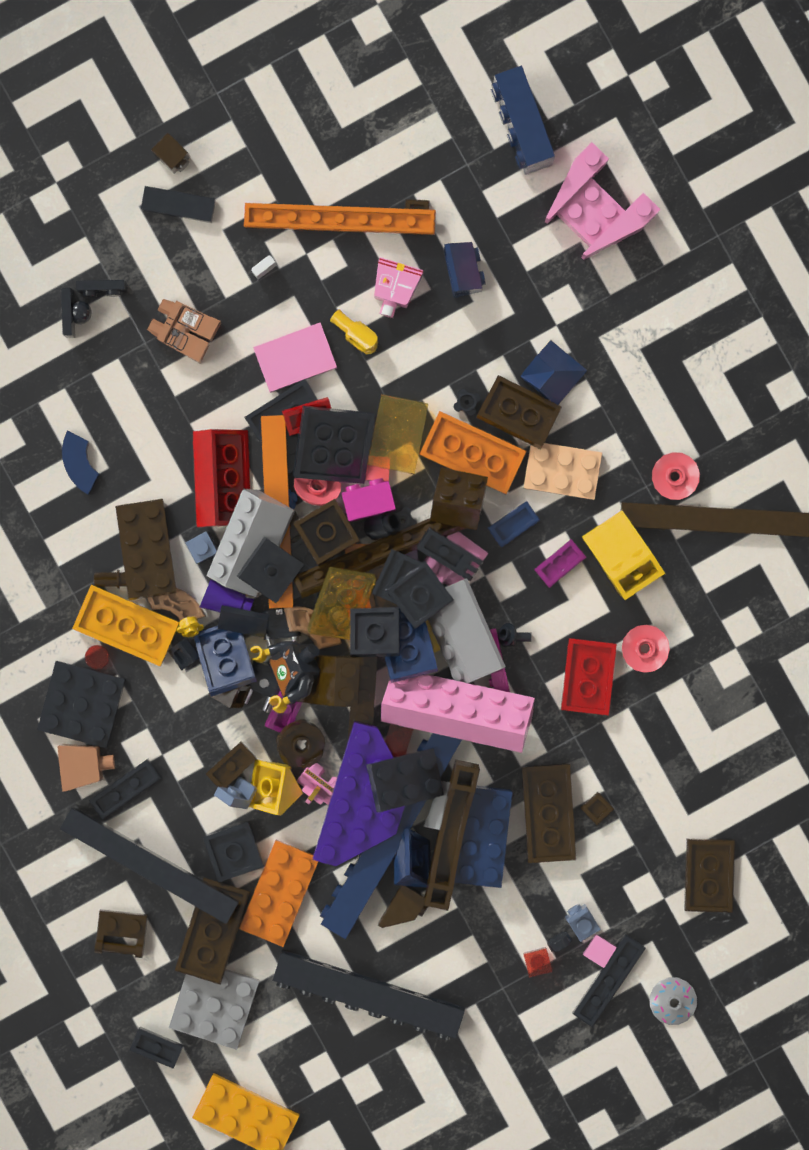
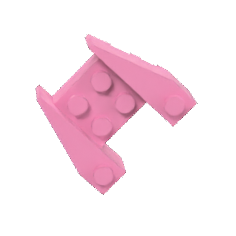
[545,142,660,260]

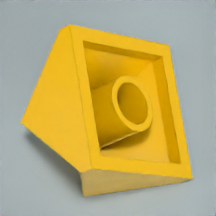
[249,759,303,816]

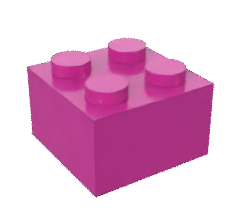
[342,478,396,522]

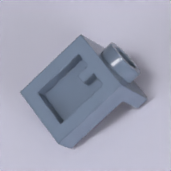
[214,777,257,809]
[565,904,601,942]

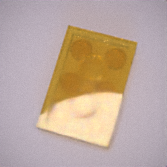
[367,394,428,475]
[307,567,376,640]

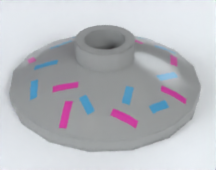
[650,977,697,1025]

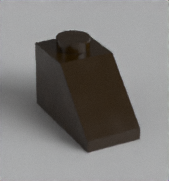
[378,886,428,928]

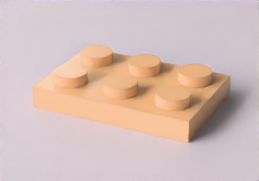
[523,443,602,500]

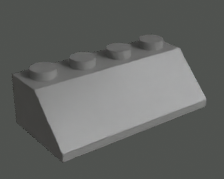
[207,489,295,597]
[428,578,505,683]

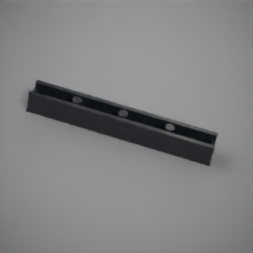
[60,808,240,924]

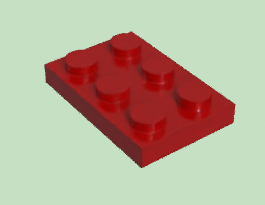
[561,638,617,715]

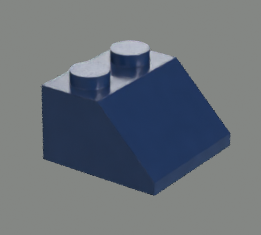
[444,242,486,298]

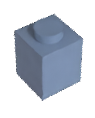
[185,531,218,564]

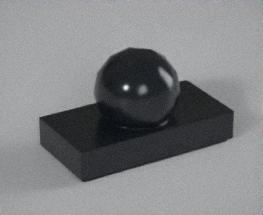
[61,287,92,338]

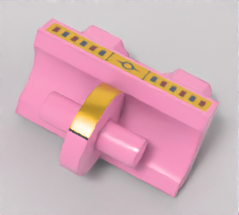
[297,763,337,805]

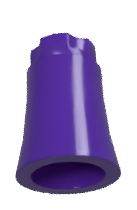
[199,579,254,613]

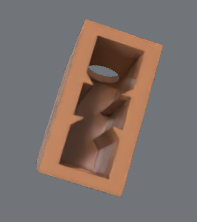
[57,744,115,792]

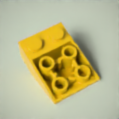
[582,510,665,600]

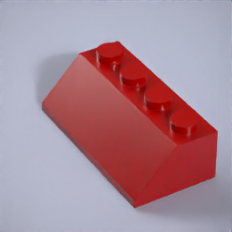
[193,429,250,527]

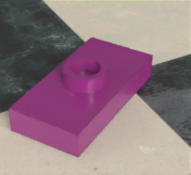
[534,539,586,588]

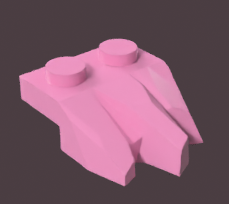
[424,532,488,586]

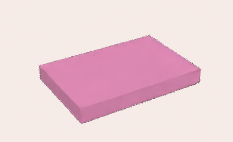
[253,323,337,393]

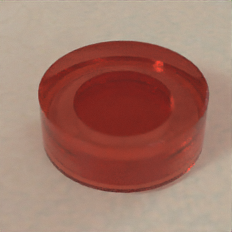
[85,645,110,669]

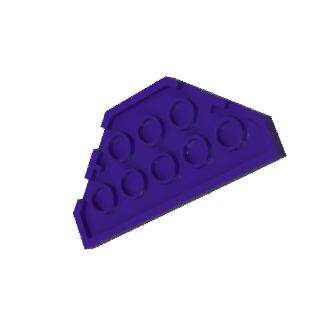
[313,721,405,866]

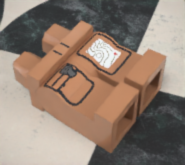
[147,299,221,364]

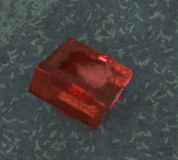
[523,947,553,977]

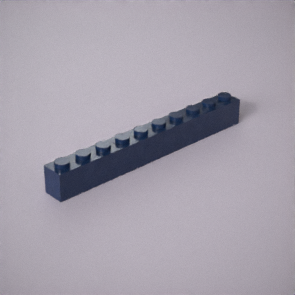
[319,733,462,939]

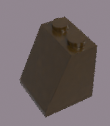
[298,655,360,707]

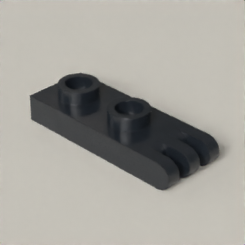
[416,527,484,581]

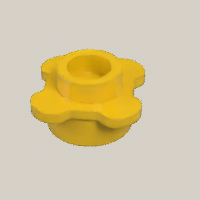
[177,617,204,637]

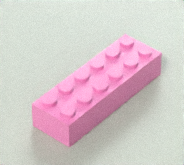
[381,674,535,753]

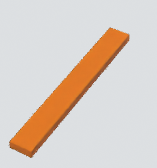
[244,203,436,235]
[261,415,294,608]

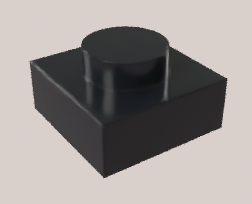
[168,638,199,671]

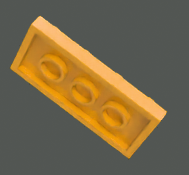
[72,585,179,666]
[192,1073,299,1150]

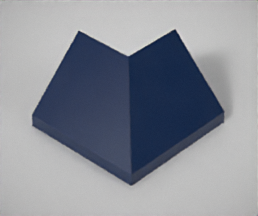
[520,340,587,405]
[394,828,430,887]

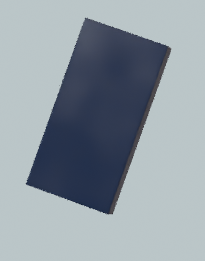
[487,501,540,547]

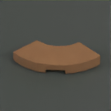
[148,588,206,621]
[284,607,342,649]

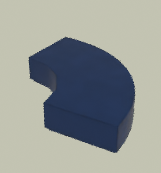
[62,430,100,495]

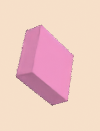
[583,934,616,968]

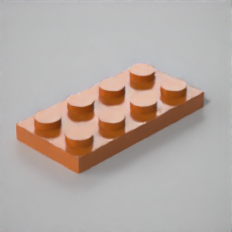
[419,411,526,495]
[239,839,318,947]

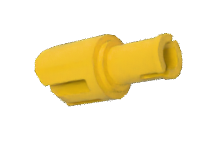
[330,309,378,354]

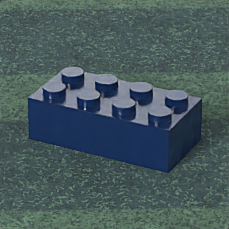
[490,65,555,175]
[454,786,512,888]

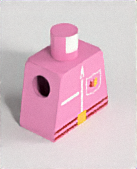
[374,257,423,318]

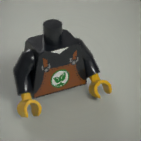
[250,641,320,713]

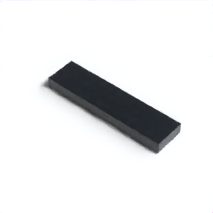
[572,934,646,1028]

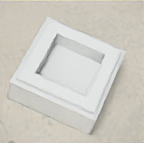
[251,255,277,279]

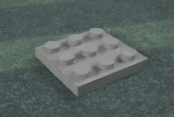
[169,969,259,1050]

